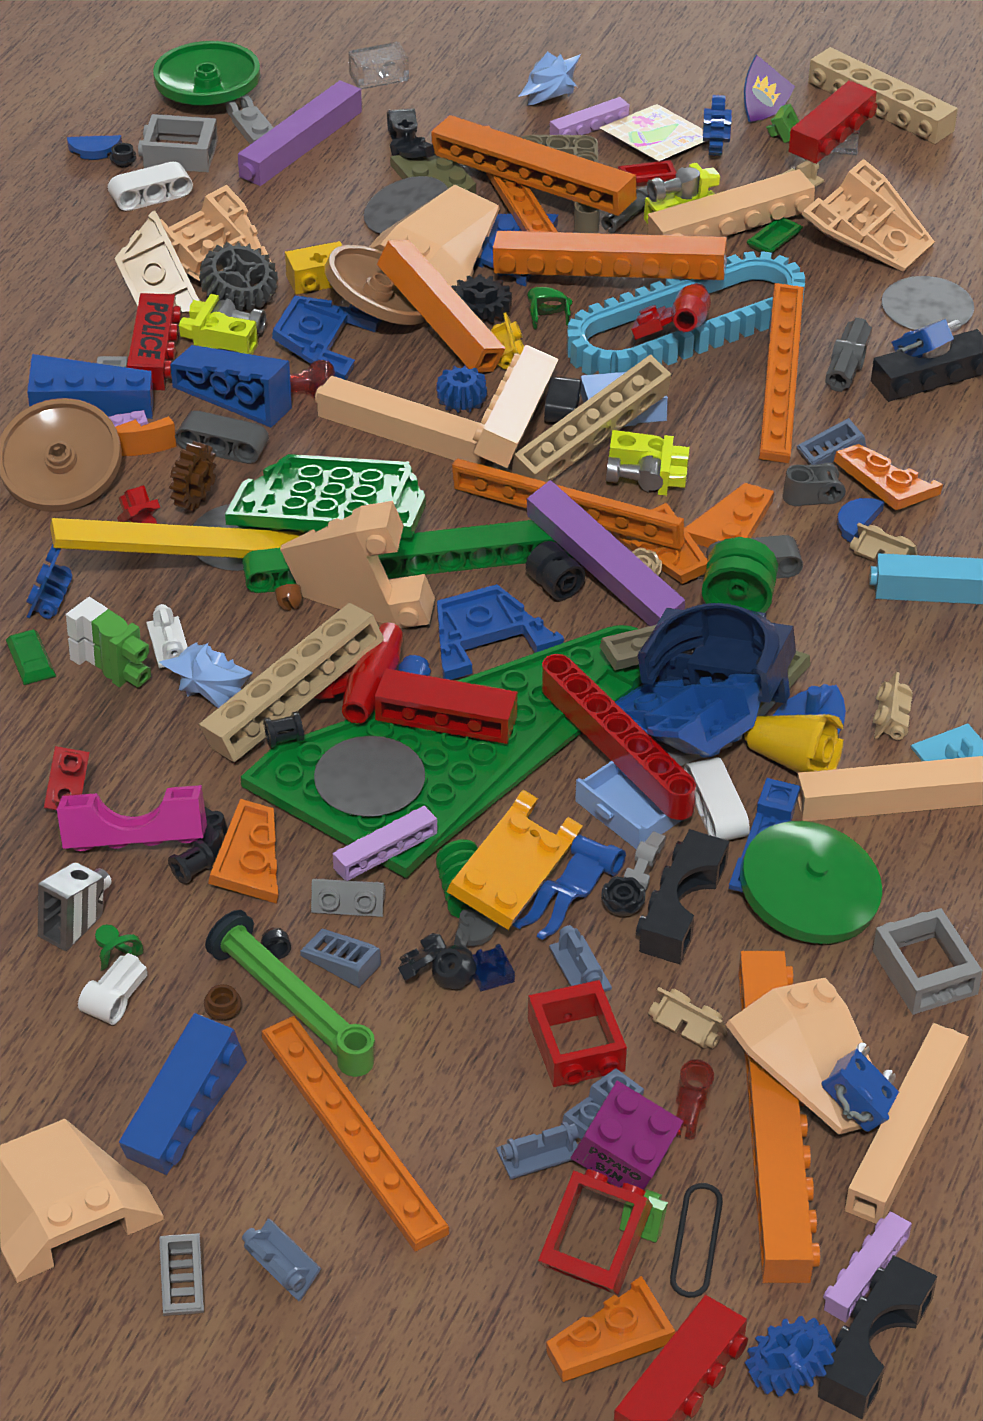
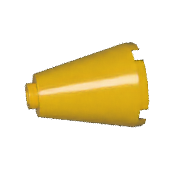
[744,714,844,773]

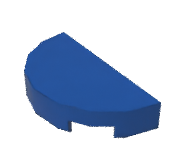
[67,135,122,160]
[837,498,884,543]

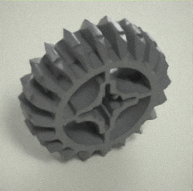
[199,241,278,313]

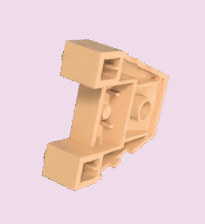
[280,501,435,628]

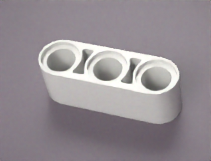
[108,162,193,211]
[684,757,750,840]

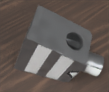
[38,863,111,951]

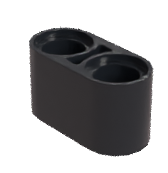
[544,376,581,423]

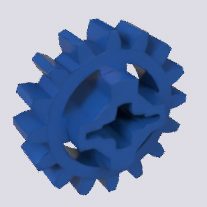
[702,95,732,156]
[745,1316,836,1396]

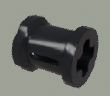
[263,711,304,748]
[168,839,215,884]

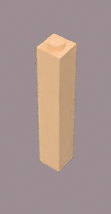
[315,376,487,465]
[796,756,983,821]
[845,1023,969,1224]

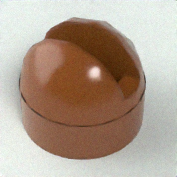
[275,584,302,611]

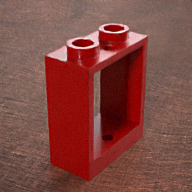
[528,980,627,1087]
[538,1169,653,1295]

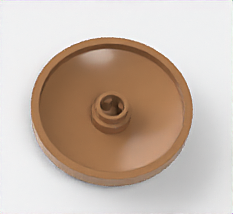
[325,245,426,325]
[0,398,122,512]

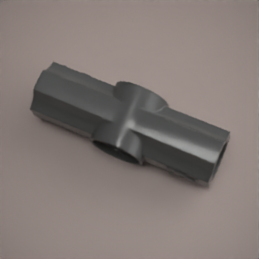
[825,318,872,392]

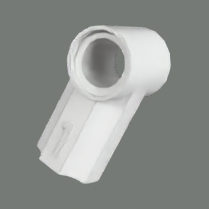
[78,953,147,1025]

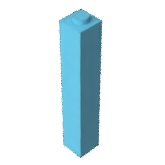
[869,553,983,604]

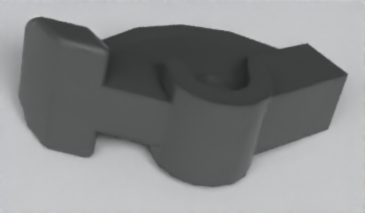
[454,909,496,948]

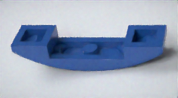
[729,778,800,892]

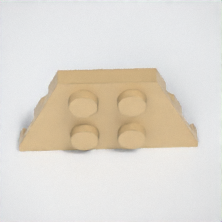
[114,210,200,313]

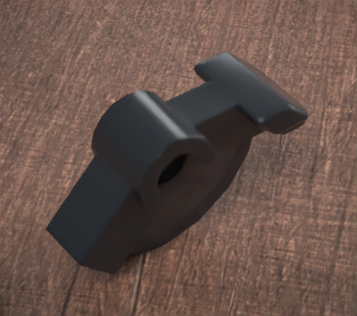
[390,137,435,158]
[198,807,228,858]
[398,933,447,980]

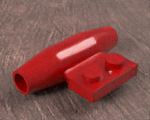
[631,283,711,340]
[314,622,403,723]

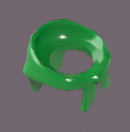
[527,287,573,330]

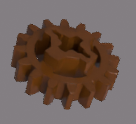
[169,441,216,511]

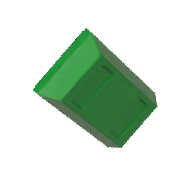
[747,217,803,254]
[6,629,56,685]

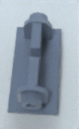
[549,925,612,992]
[496,1122,579,1179]
[242,1219,321,1301]

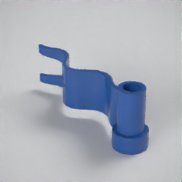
[513,835,626,940]

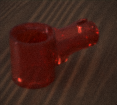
[290,360,335,398]
[676,1059,714,1140]

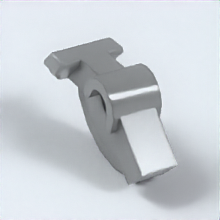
[624,831,666,890]

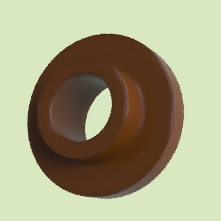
[204,984,241,1020]

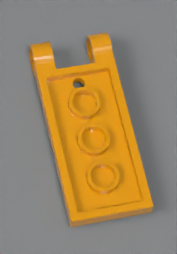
[446,789,583,930]

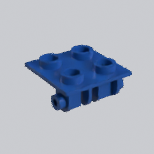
[26,544,73,619]

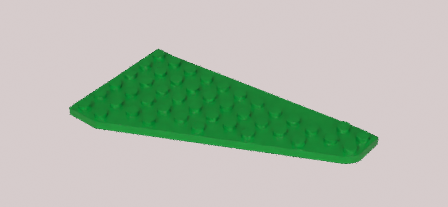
[241,625,642,878]

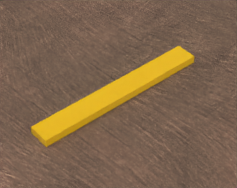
[50,518,304,558]

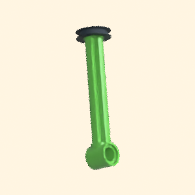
[205,910,375,1077]

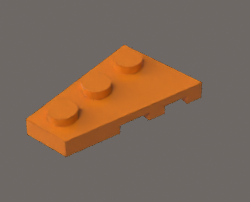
[834,444,943,510]
[685,483,774,548]
[611,503,708,584]
[208,799,278,904]
[546,1276,676,1382]

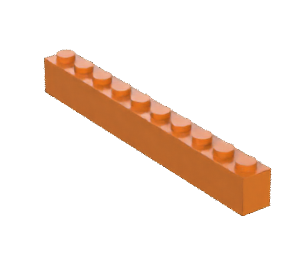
[738,951,820,1283]

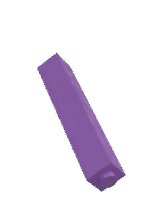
[238,80,362,186]
[527,480,685,626]

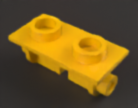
[491,313,524,369]

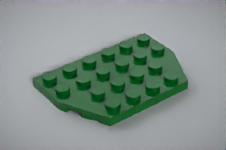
[225,454,426,539]

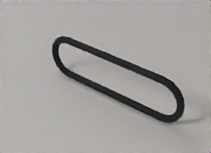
[670,1183,723,1298]

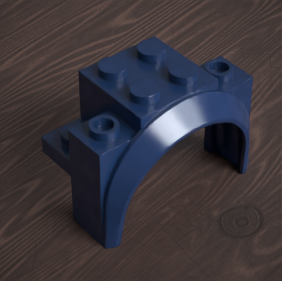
[638,603,796,704]

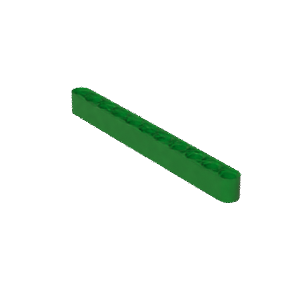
[242,520,574,593]

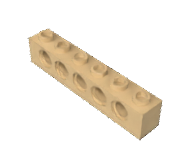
[808,47,958,144]
[512,354,671,482]
[199,603,385,762]

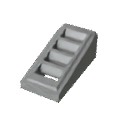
[159,1233,204,1316]

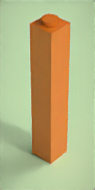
[377,241,506,372]

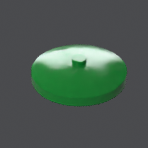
[153,41,260,105]
[740,821,882,944]

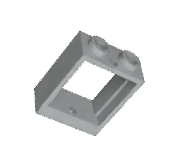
[138,114,218,172]
[873,908,983,1015]

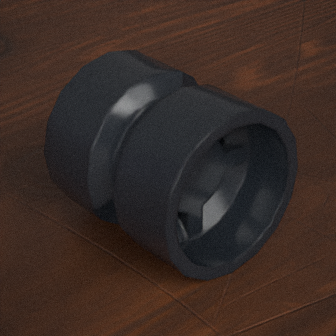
[526,541,585,601]

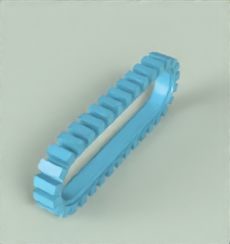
[566,251,805,375]

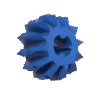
[436,365,487,413]

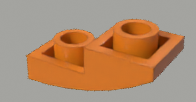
[115,416,176,456]

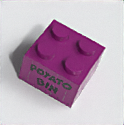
[570,1080,683,1190]

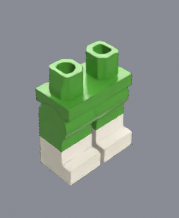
[66,597,151,688]

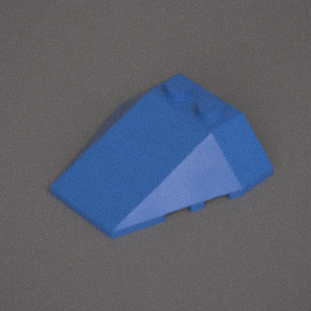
[615,674,762,758]

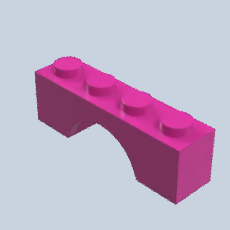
[57,785,207,851]

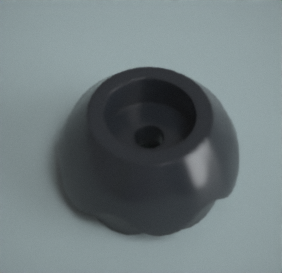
[601,876,645,917]
[432,945,476,989]

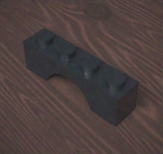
[871,329,983,402]
[635,829,729,965]
[816,1255,938,1419]

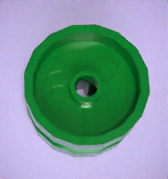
[702,537,778,613]

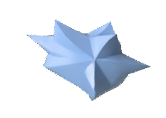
[518,51,581,105]
[159,642,253,708]

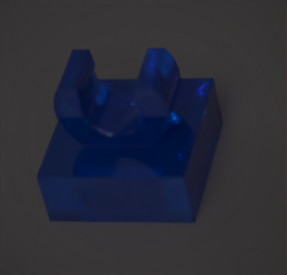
[472,944,515,992]

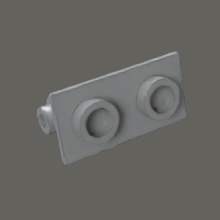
[311,879,386,917]

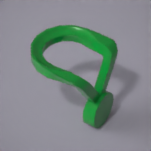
[95,924,143,971]

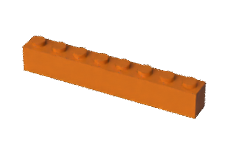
[431,115,637,216]
[493,231,727,280]

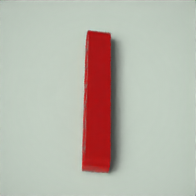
[542,654,696,820]

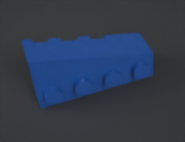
[171,345,292,428]
[27,354,154,419]
[119,1013,247,1175]

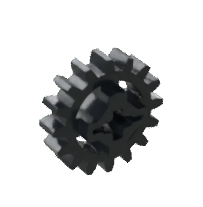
[451,274,512,322]

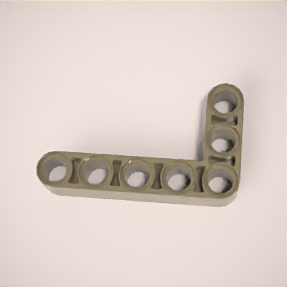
[521,135,600,233]

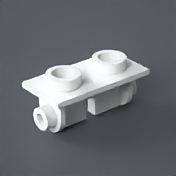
[146,604,187,668]

